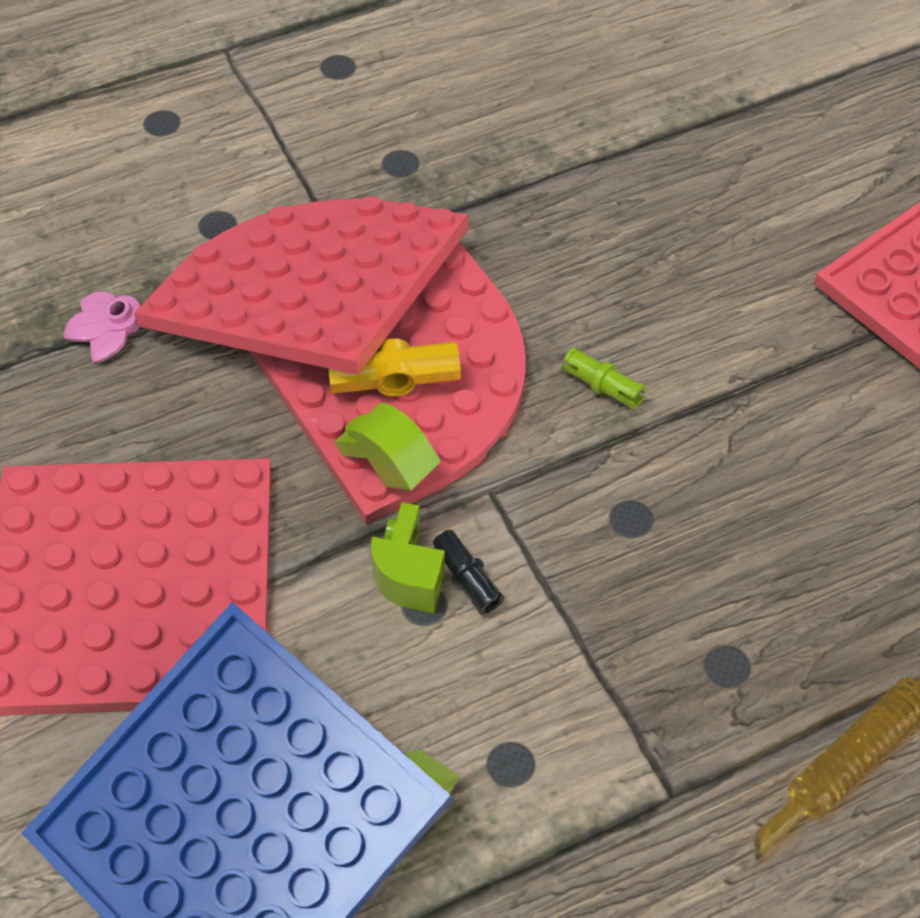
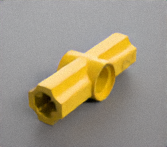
[328,339,461,396]

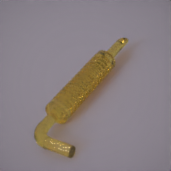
[755,677,920,860]

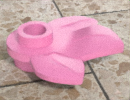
[63,291,141,364]

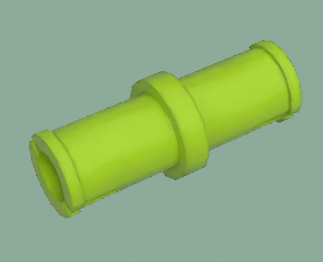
[561,347,647,410]

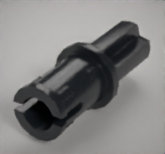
[433,529,505,615]

